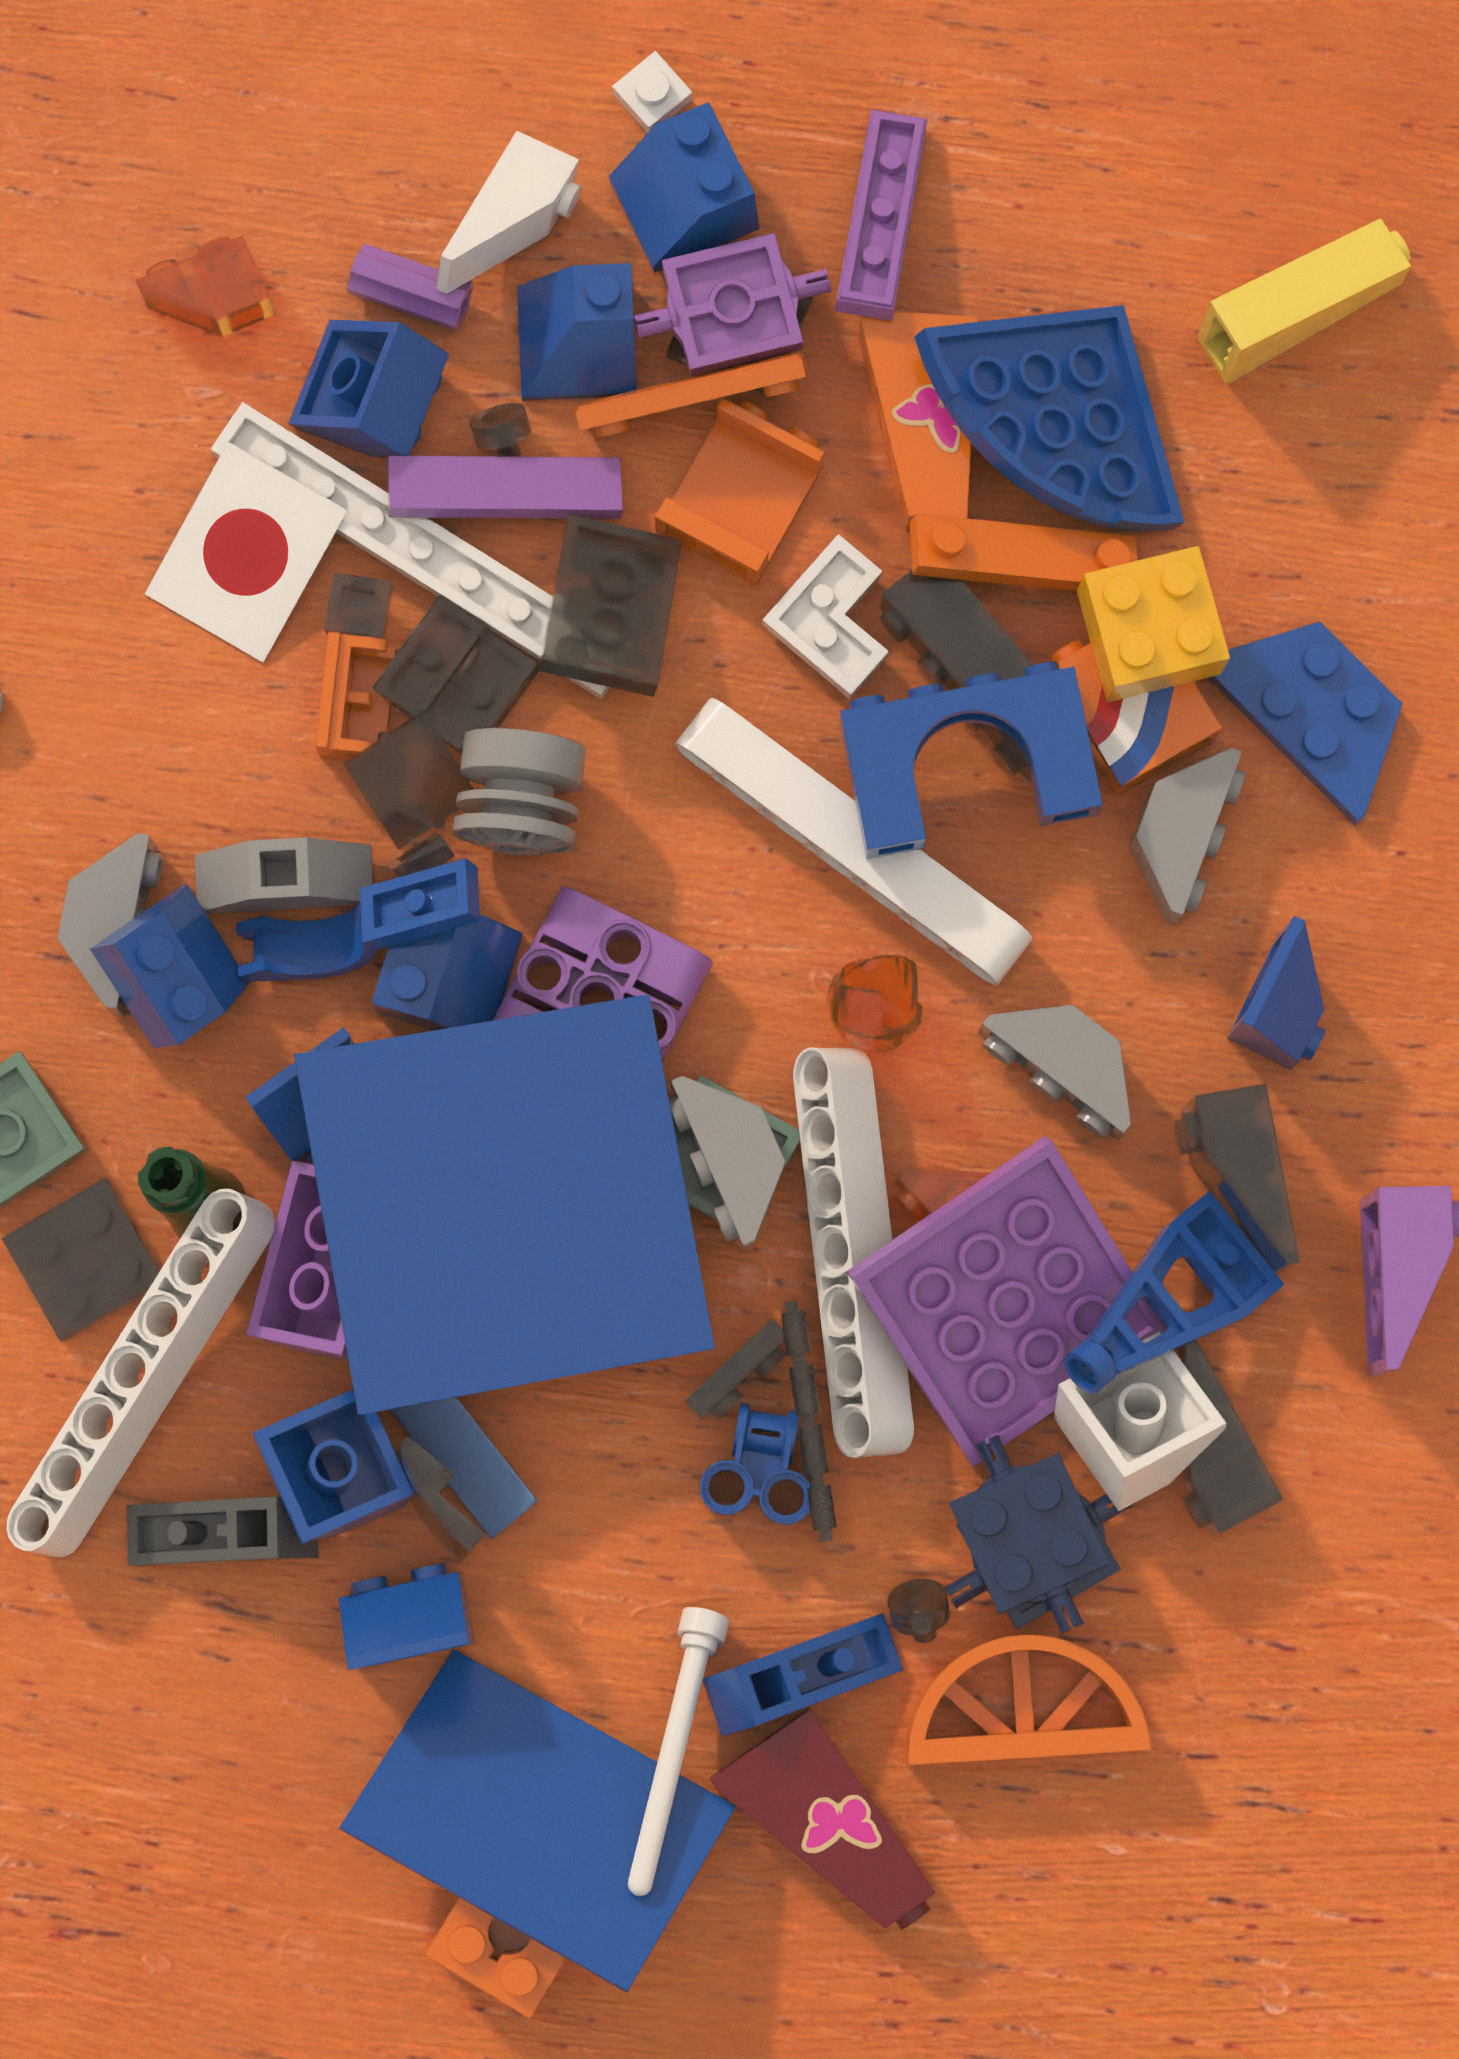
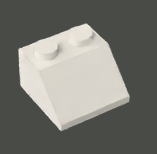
[1054,1331,1227,1511]

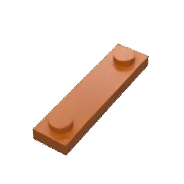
[575,350,809,437]
[910,513,1138,591]

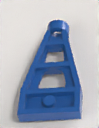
[1064,1191,1284,1394]

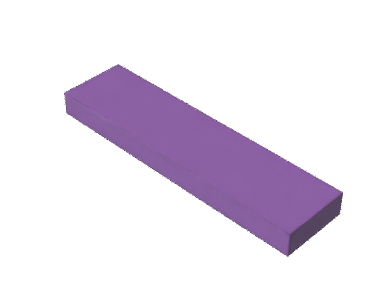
[835,109,928,321]
[387,456,623,519]

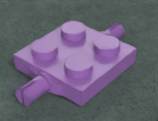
[634,233,831,376]

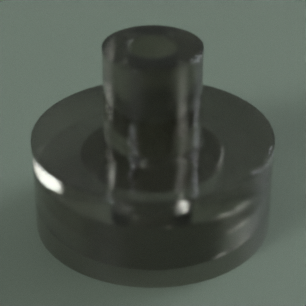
[469,403,532,457]
[887,1579,951,1643]

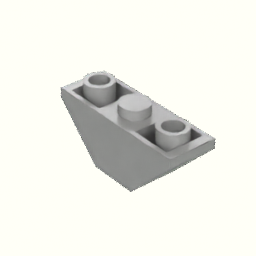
[1130,748,1246,925]
[57,833,163,1017]
[195,837,373,914]
[978,1005,1131,1140]
[669,1076,786,1251]

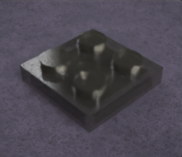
[1,1178,160,1342]

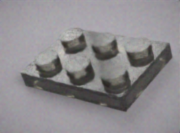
[539,514,682,697]

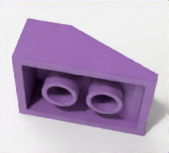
[1360,1186,1459,1377]

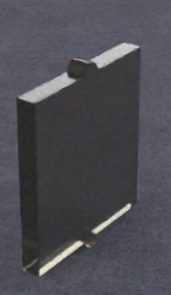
[343,711,474,850]

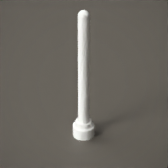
[628,1607,729,1896]

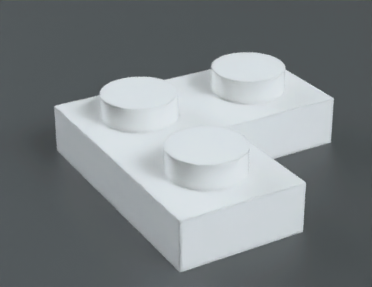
[762,534,889,699]

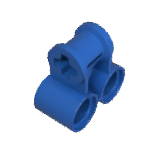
[700,1402,813,1525]

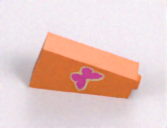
[858,312,977,531]

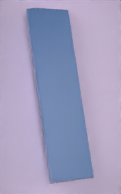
[390,1397,538,1539]

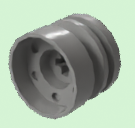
[452,728,586,856]

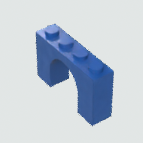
[840,662,1103,859]

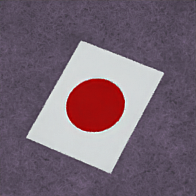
[145,442,348,663]

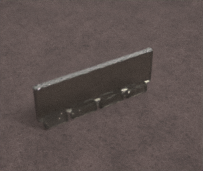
[781,1301,837,1544]

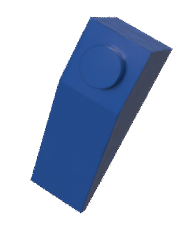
[703,1613,903,1736]

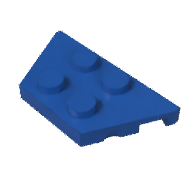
[1208,622,1403,825]

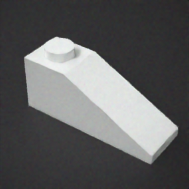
[436,131,582,294]

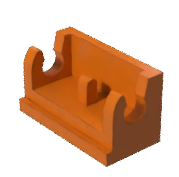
[315,631,397,764]

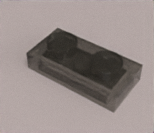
[685,1318,789,1421]

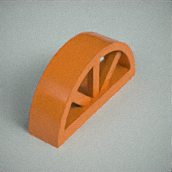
[906,1635,1152,1765]

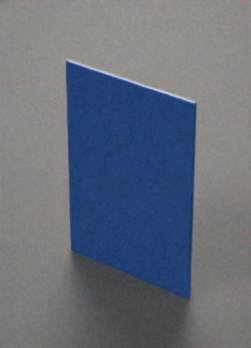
[339,1649,736,1993]

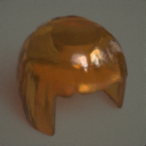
[826,954,923,1053]

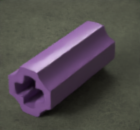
[347,244,474,331]

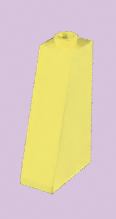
[1197,218,1411,385]

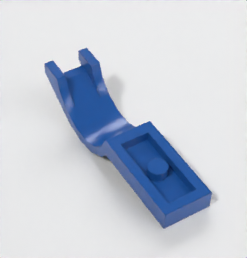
[236,858,480,982]

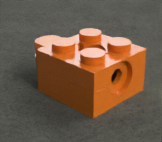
[425,1898,566,2019]

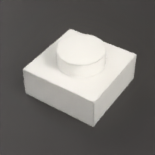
[612,51,693,133]

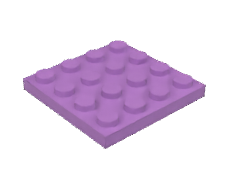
[847,1136,1167,1467]

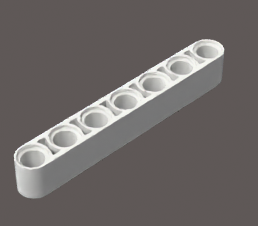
[674,698,1033,986]
[793,1048,914,1458]
[6,1189,275,1557]

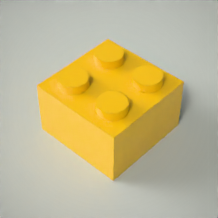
[1077,546,1230,703]

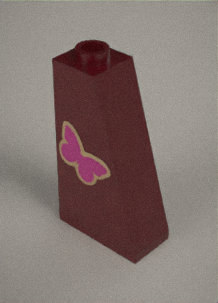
[710,1708,935,1930]

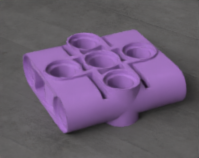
[492,886,713,1063]

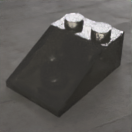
[1175,1084,1300,1273]

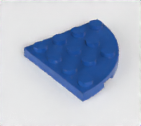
[914,305,1184,532]

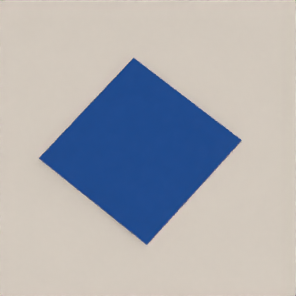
[294,994,715,1415]

